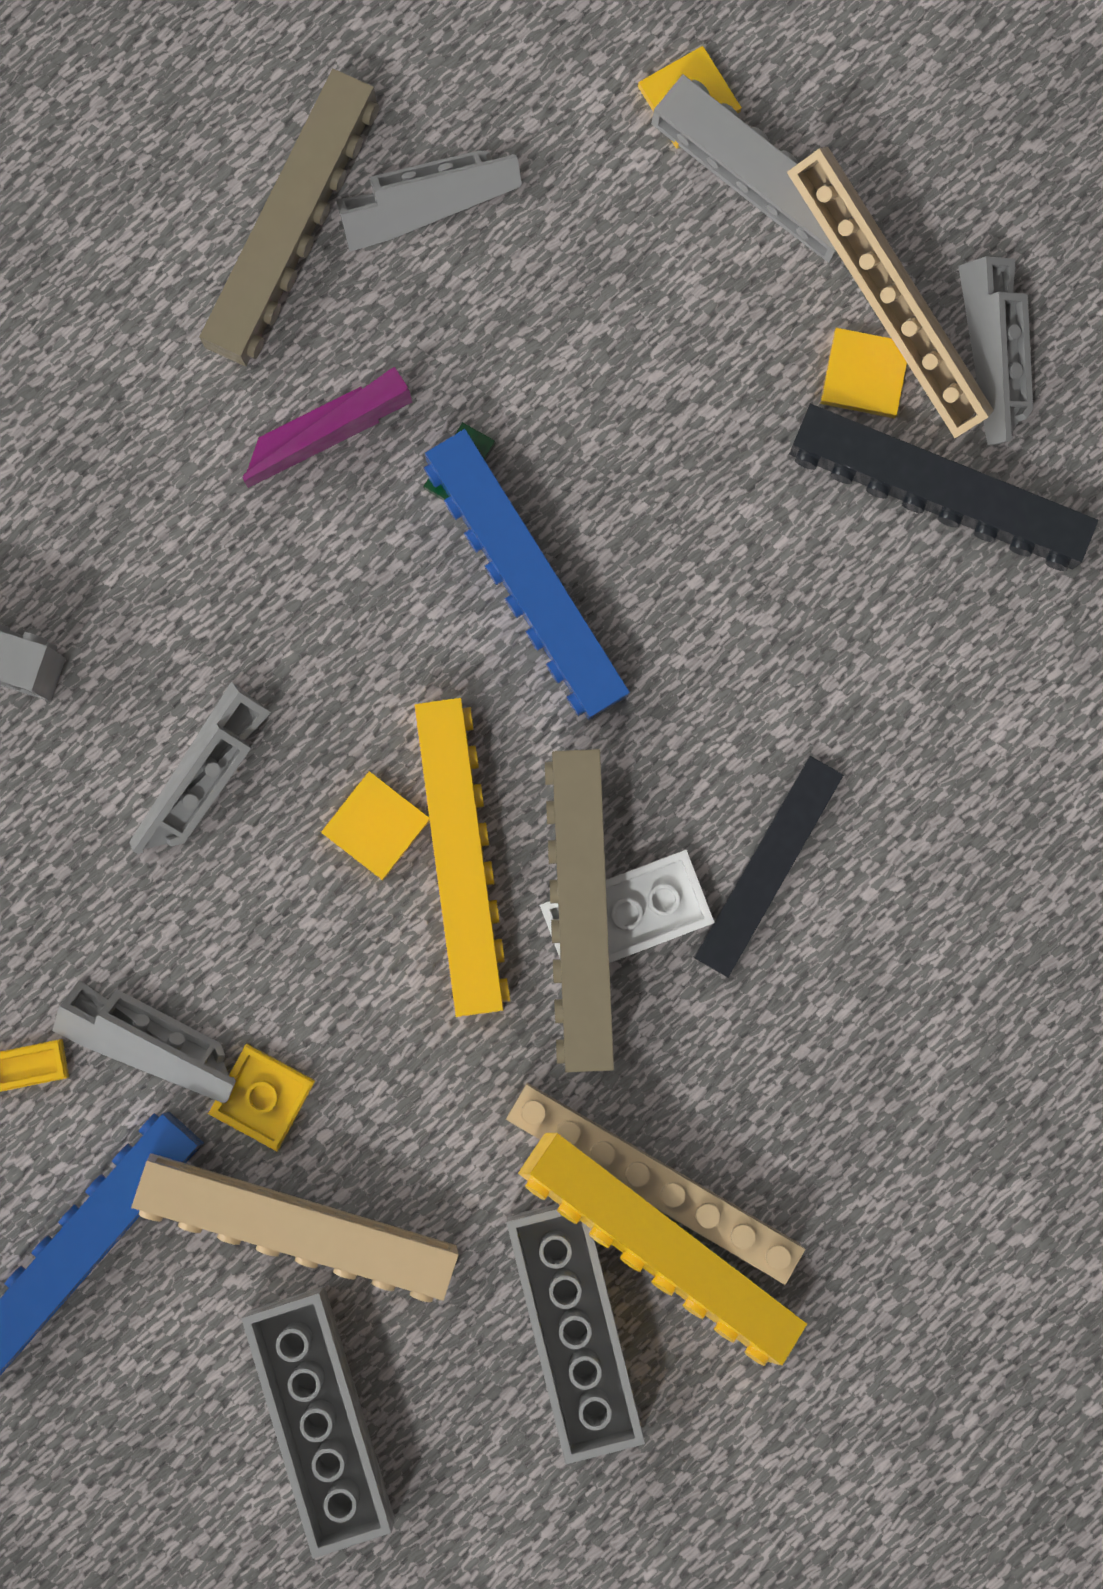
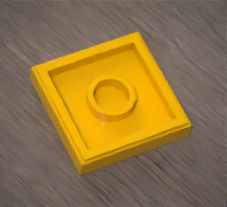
[638,46,742,149]
[820,328,907,419]
[321,771,430,880]
[208,1043,316,1151]

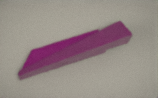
[242,367,412,488]

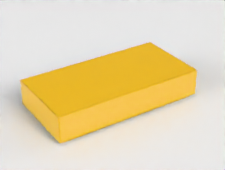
[0,1039,69,1092]

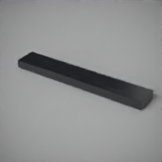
[694,756,844,978]

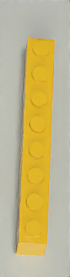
[414,698,510,1017]
[518,1133,807,1366]

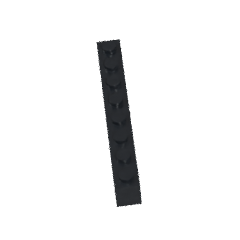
[788,403,1099,571]

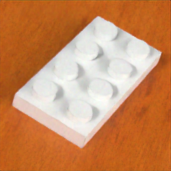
[540,850,715,963]

